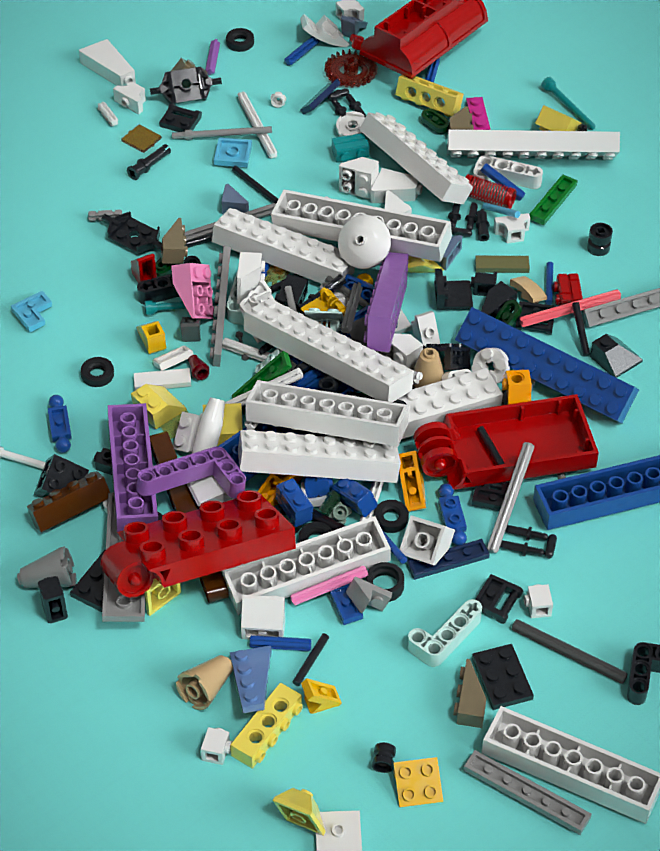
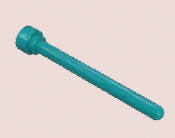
[541,77,596,130]
[145,297,229,316]

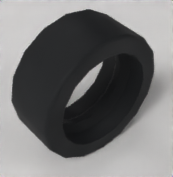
[366,562,404,602]

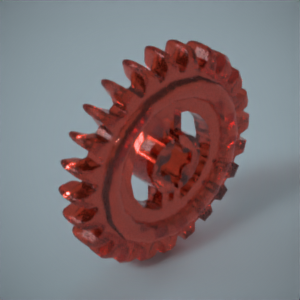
[324,49,378,88]

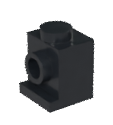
[470,271,497,296]
[94,448,112,475]

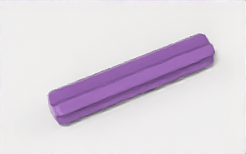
[205,39,220,75]

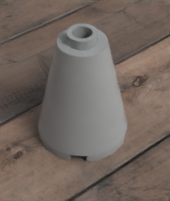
[17,546,77,588]

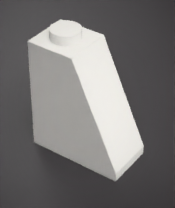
[371,168,423,203]

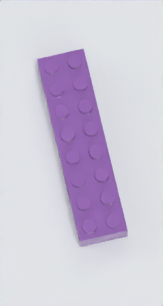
[364,252,409,352]
[107,403,158,535]

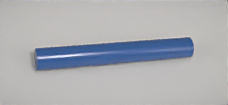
[545,262,553,305]
[382,530,407,564]

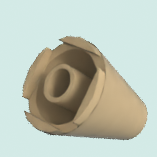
[413,348,444,388]
[176,655,233,710]

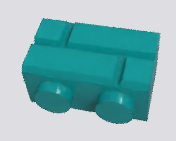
[332,133,369,163]

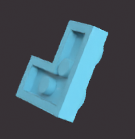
[11,291,52,332]

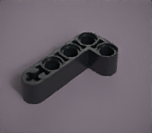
[137,256,201,305]

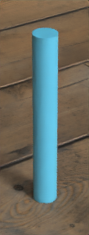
[482,202,520,218]

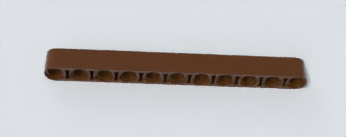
[150,431,229,603]

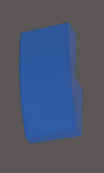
[344,274,375,303]

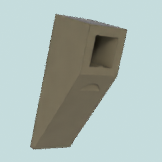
[161,218,188,264]
[453,659,486,728]

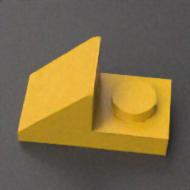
[301,678,342,714]

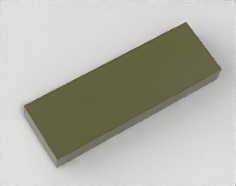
[475,255,530,273]

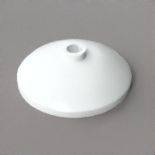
[338,215,391,269]

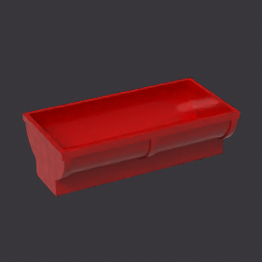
[359,0,488,79]

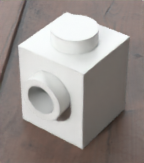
[524,584,553,618]
[201,727,233,765]

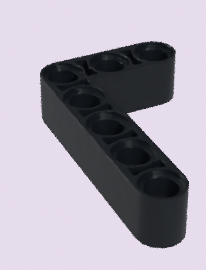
[627,642,660,705]

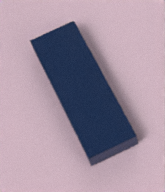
[300,78,340,114]

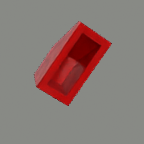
[131,254,157,283]

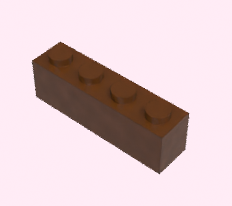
[27,471,110,532]

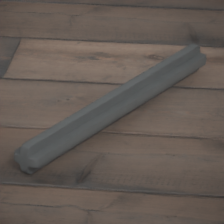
[512,619,628,684]

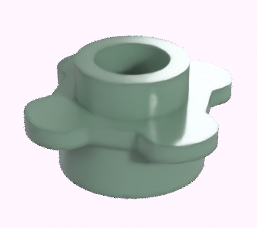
[328,501,352,524]

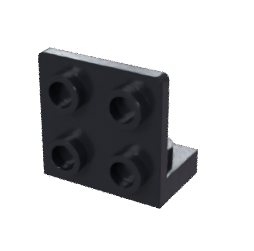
[434,268,473,310]
[426,343,470,370]
[34,454,89,497]

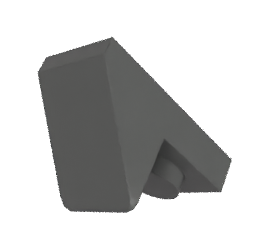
[180,317,201,342]

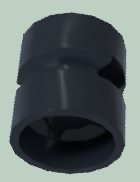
[587,223,613,256]

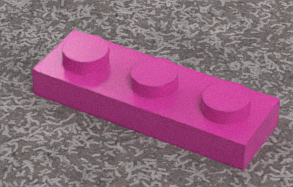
[466,97,490,130]

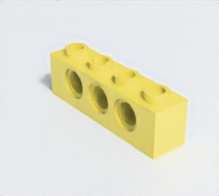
[395,75,464,117]
[230,682,303,769]

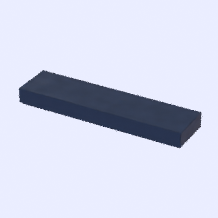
[407,539,490,580]

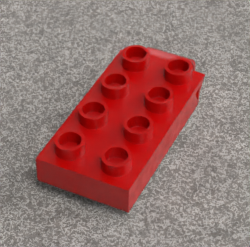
[413,394,599,490]
[100,490,296,598]

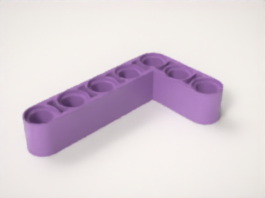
[136,446,246,499]

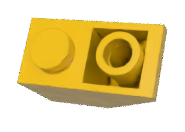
[136,321,166,354]

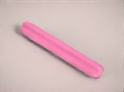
[290,566,368,605]

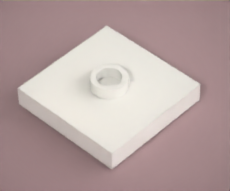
[316,810,362,851]

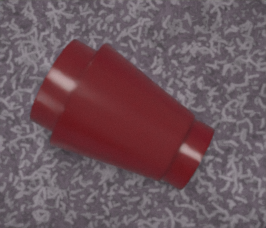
[188,355,210,380]

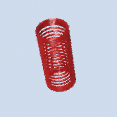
[465,174,517,209]

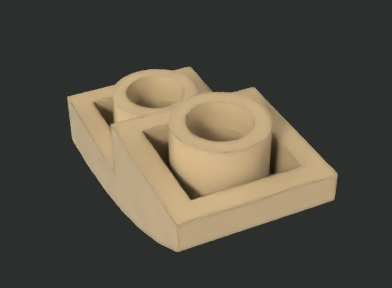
[510,276,547,303]

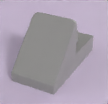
[346,577,392,613]

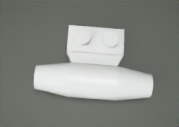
[173,397,225,454]

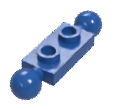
[47,395,72,453]
[438,483,467,546]

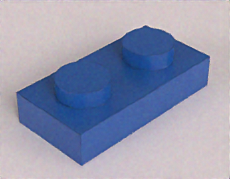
[329,584,363,625]

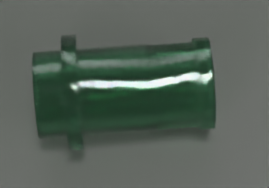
[318,490,342,516]

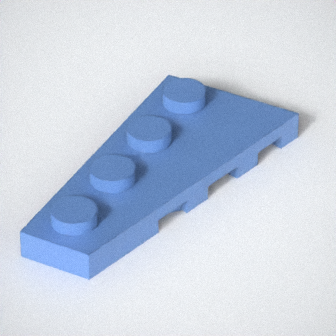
[230,646,272,713]

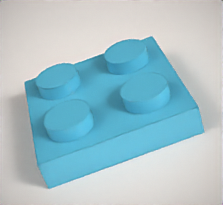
[214,138,252,168]

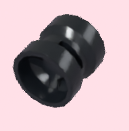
[372,742,396,773]

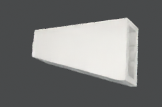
[79,39,136,86]

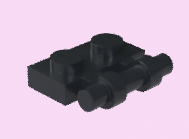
[472,481,510,511]

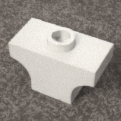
[336,0,364,21]
[113,82,146,114]
[494,213,530,243]
[411,311,440,346]

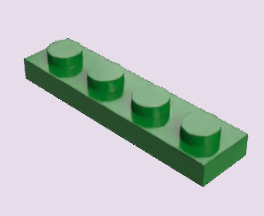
[529,174,578,225]
[232,351,292,410]

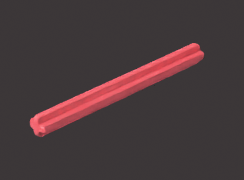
[519,289,621,327]

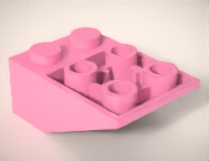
[171,263,214,319]

